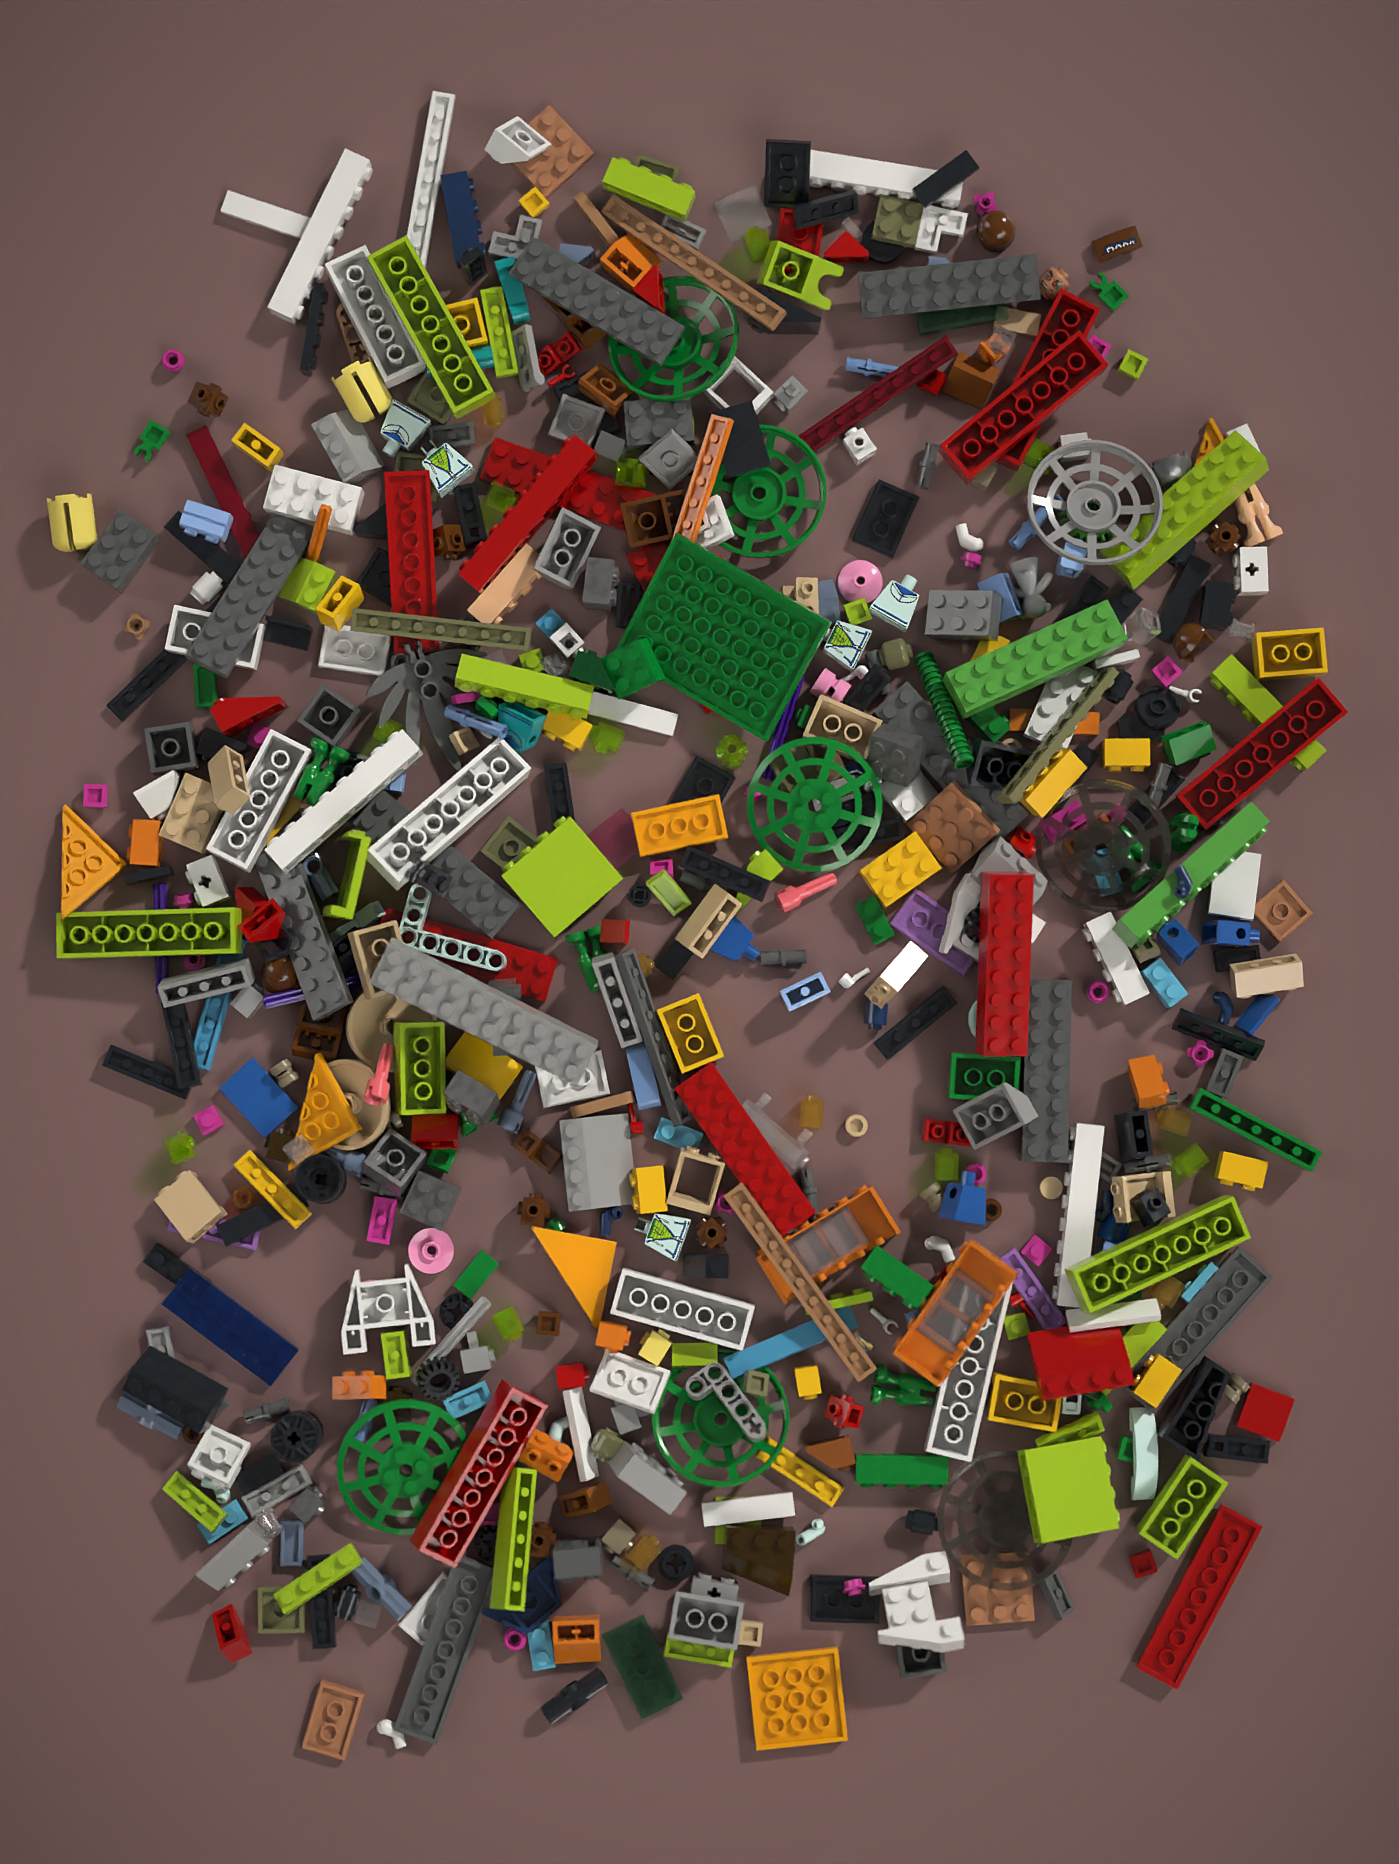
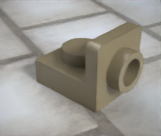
[1130,936,1161,963]

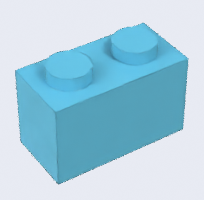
[1140,958,1188,1008]

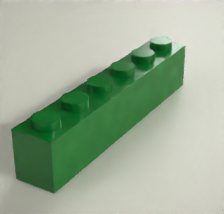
[1186,1088,1322,1172]

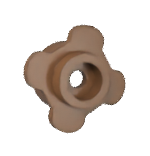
[124,613,151,640]

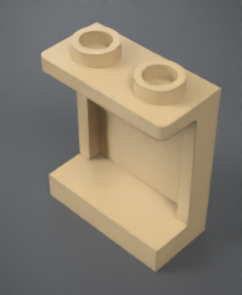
[780,577,819,614]
[154,1170,228,1243]
[1111,1171,1176,1223]

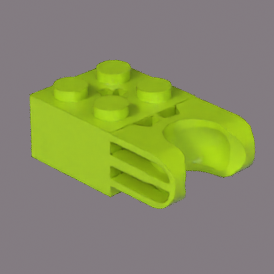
[756,241,844,310]

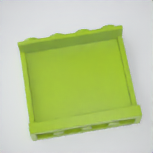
[501,816,623,938]
[320,830,371,920]
[1017,1436,1120,1543]

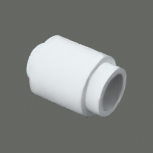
[190,572,223,605]

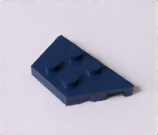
[481,1555,563,1635]

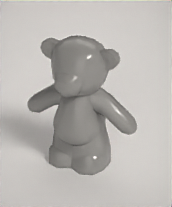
[1010,557,1053,619]

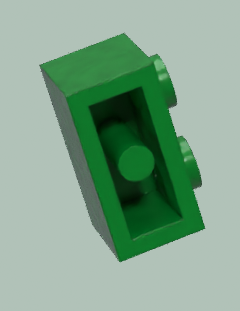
[966,706,1011,742]
[1161,721,1217,766]

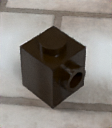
[265,1128,295,1163]
[377,1386,413,1418]

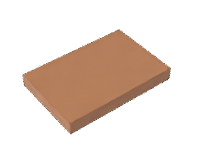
[301,1680,365,1761]

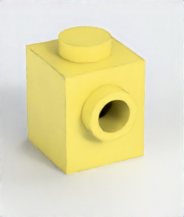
[638,1328,672,1366]

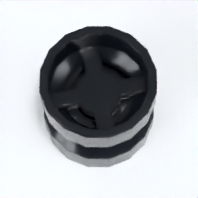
[628,884,651,908]

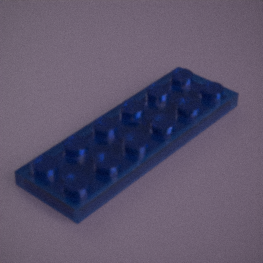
[162,1267,299,1386]

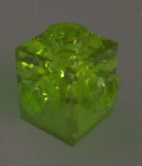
[715,734,748,768]

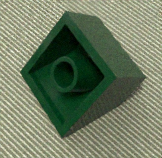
[569,649,614,697]

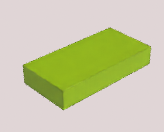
[646,869,692,916]
[672,1343,718,1368]

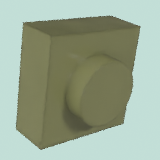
[742,1370,769,1398]

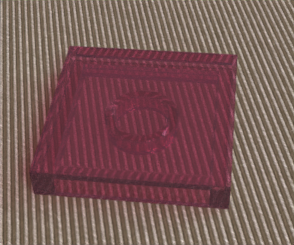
[587,808,639,870]

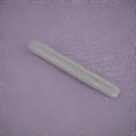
[410,1296,491,1386]

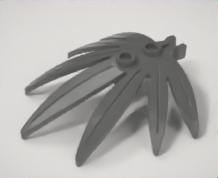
[366,640,492,772]

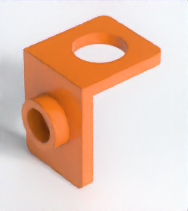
[977,334,1010,366]

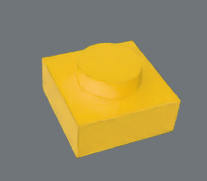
[518,186,550,218]

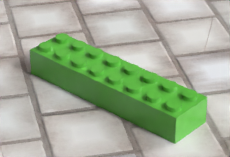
[943,600,1128,719]
[1112,802,1270,949]

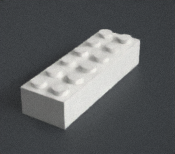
[325,245,426,389]
[206,729,313,873]
[610,1267,755,1351]

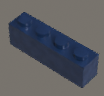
[440,171,487,268]

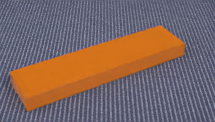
[1008,708,1100,736]

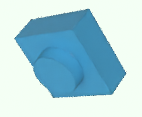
[535,609,565,641]

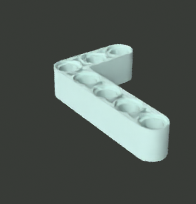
[399,884,507,972]

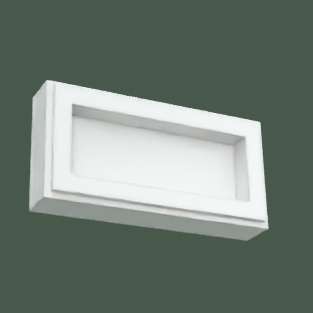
[1091,649,1140,671]

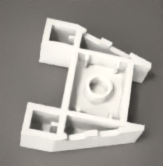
[939,873,1046,962]
[341,1264,436,1355]
[869,1551,964,1652]

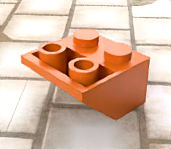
[600,234,663,294]
[552,1614,601,1664]

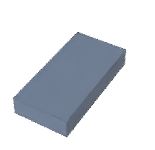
[280,1519,304,1567]

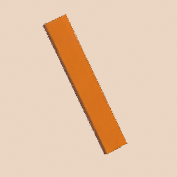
[671,414,734,542]

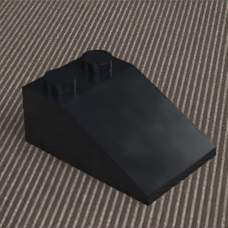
[748,288,822,335]

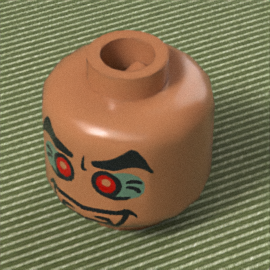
[1039,267,1069,301]

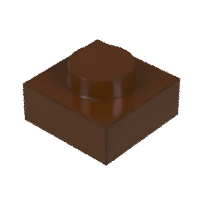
[536,1310,562,1336]

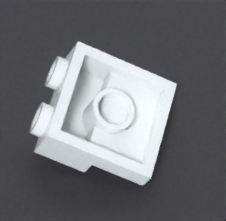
[187,1425,251,1489]

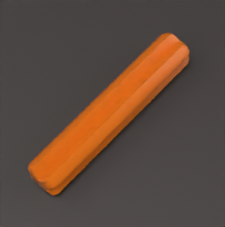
[306,504,332,562]

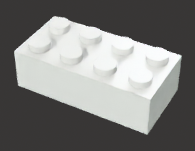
[263,465,365,536]
[165,605,266,671]

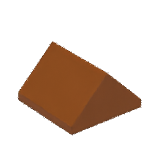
[941,352,1000,410]
[578,363,634,417]

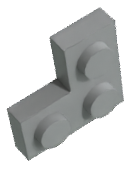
[488,215,542,261]

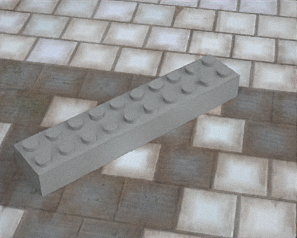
[369,938,598,1086]

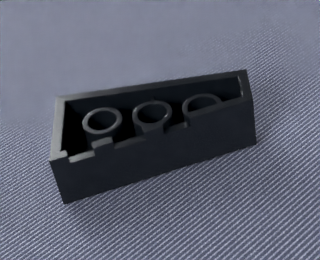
[1156,1356,1230,1462]

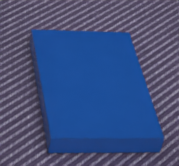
[219,1057,299,1138]

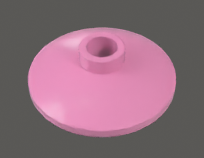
[838,560,883,604]
[408,1228,454,1274]

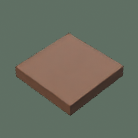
[1254,879,1313,943]

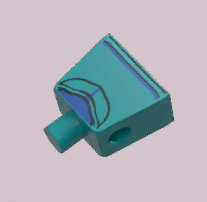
[498,702,547,756]

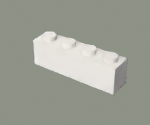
[1082,911,1150,1006]

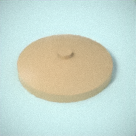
[346,991,437,1072]
[306,1059,391,1150]

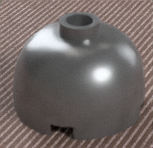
[1147,449,1192,489]

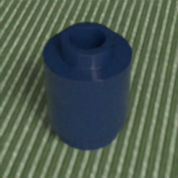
[864,998,888,1029]

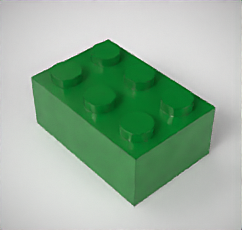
[947,1053,1021,1100]
[861,1245,934,1311]

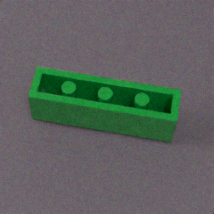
[855,1453,948,1488]

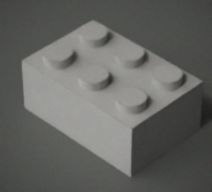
[608,1441,687,1515]

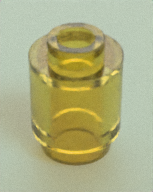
[480,393,506,428]

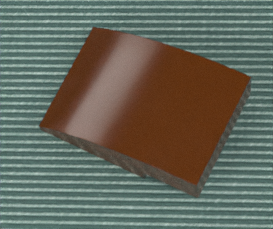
[542,296,607,350]
[620,488,687,548]
[291,992,351,1063]

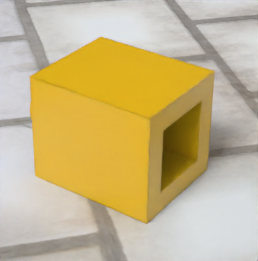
[794,1364,822,1400]

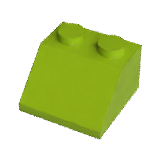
[279,558,338,615]

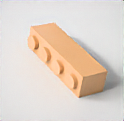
[467,543,543,625]

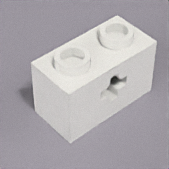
[1232,547,1269,596]
[185,855,231,908]

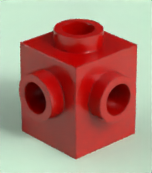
[1004,826,1037,859]
[824,1394,865,1429]

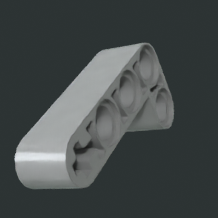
[686,1362,766,1442]

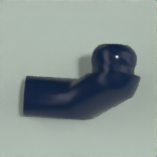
[839,760,866,779]
[1174,865,1193,899]
[1212,992,1233,1025]
[1094,1190,1113,1223]
[599,1206,623,1236]

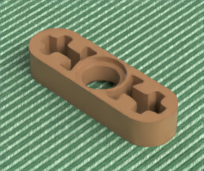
[572,191,619,248]
[336,303,369,364]
[570,1090,636,1118]

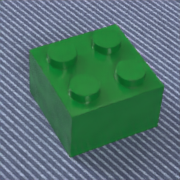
[600,638,666,700]

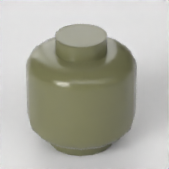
[879,638,913,670]
[590,1426,624,1463]

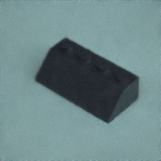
[966,736,1034,791]
[122,1346,229,1434]

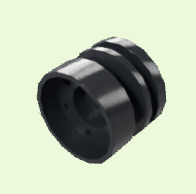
[295,1154,347,1204]
[270,1410,324,1463]

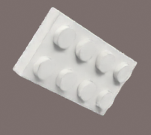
[1023,665,1098,748]

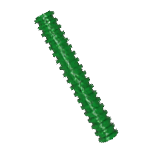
[914,651,974,769]

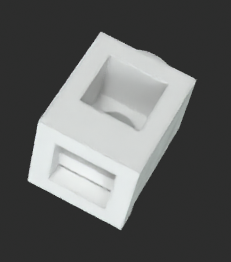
[843,427,877,465]
[550,623,585,660]

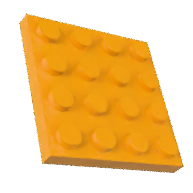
[746,1646,848,1751]

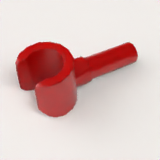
[547,365,576,387]
[627,1103,643,1134]
[1009,1292,1035,1319]

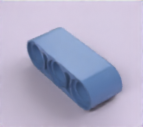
[625,1042,661,1111]

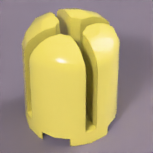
[331,357,392,422]
[47,493,97,552]

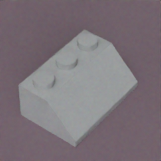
[311,409,386,485]
[533,507,601,589]
[970,836,1048,905]
[953,1082,1038,1150]
[195,1520,272,1591]
[668,1591,744,1650]

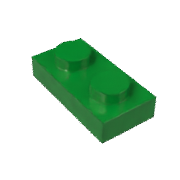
[854,895,895,946]

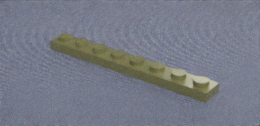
[350,608,532,651]
[997,667,1119,804]

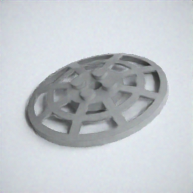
[1027,440,1163,565]

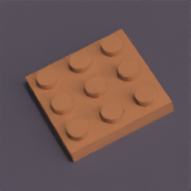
[512,105,595,199]
[906,780,1000,874]
[960,1550,1035,1626]

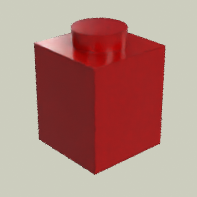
[556,1361,590,1390]

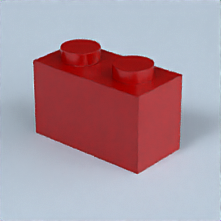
[411,1112,460,1149]

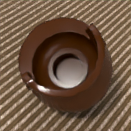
[976,210,1016,252]
[1173,623,1215,663]
[261,954,298,994]

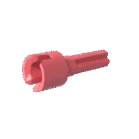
[774,872,837,913]
[364,1043,395,1106]

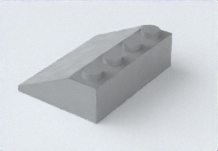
[559,1113,635,1211]

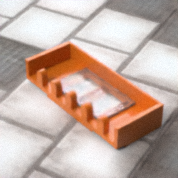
[756,1184,901,1305]
[893,1240,1020,1386]

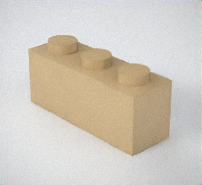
[208,745,250,815]
[675,884,742,959]
[1229,953,1304,998]

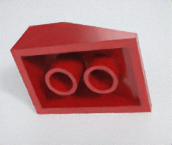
[209,696,289,737]

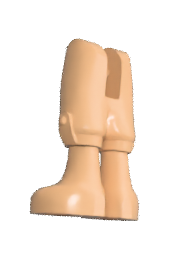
[1234,483,1283,547]

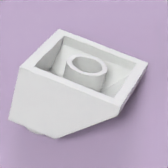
[484,116,552,164]
[133,771,183,821]
[880,771,938,823]

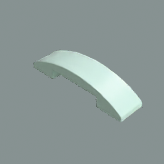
[1129,1407,1158,1500]

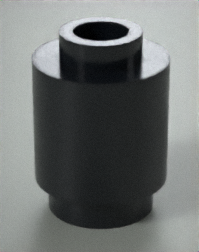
[1167,538,1197,568]
[1103,670,1134,705]
[905,1509,940,1536]
[333,1584,362,1620]

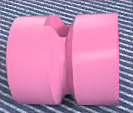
[810,668,852,703]

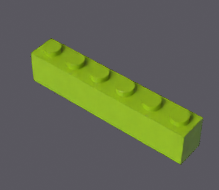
[455,654,594,719]
[1208,654,1327,772]
[490,1468,537,1611]

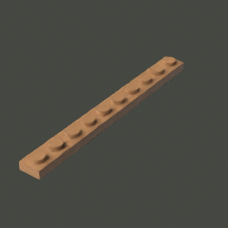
[600,195,787,331]
[723,1182,877,1382]

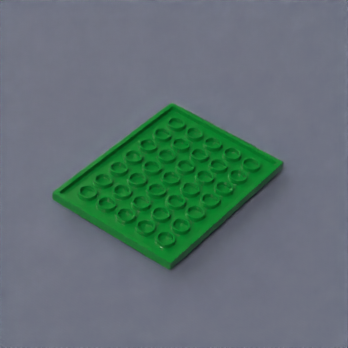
[615,533,832,742]

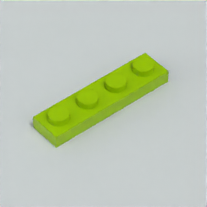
[480,286,519,379]
[273,1543,364,1615]

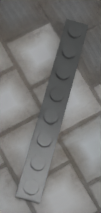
[615,948,693,1127]

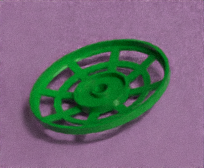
[608,275,739,402]
[701,424,827,559]
[747,737,882,872]
[652,1349,790,1488]
[337,1399,468,1535]

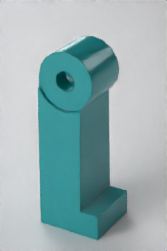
[494,256,531,325]

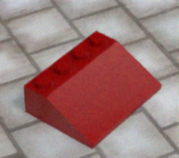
[1026,1326,1135,1402]

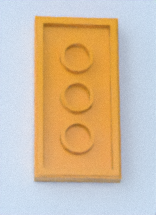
[631,794,728,857]

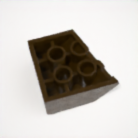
[722,1523,796,1596]

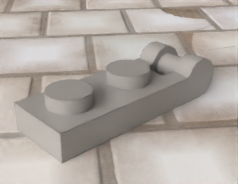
[511,324,545,392]

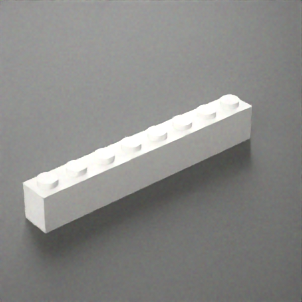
[268,148,373,324]
[810,150,963,209]
[265,729,423,874]
[1052,1122,1105,1308]

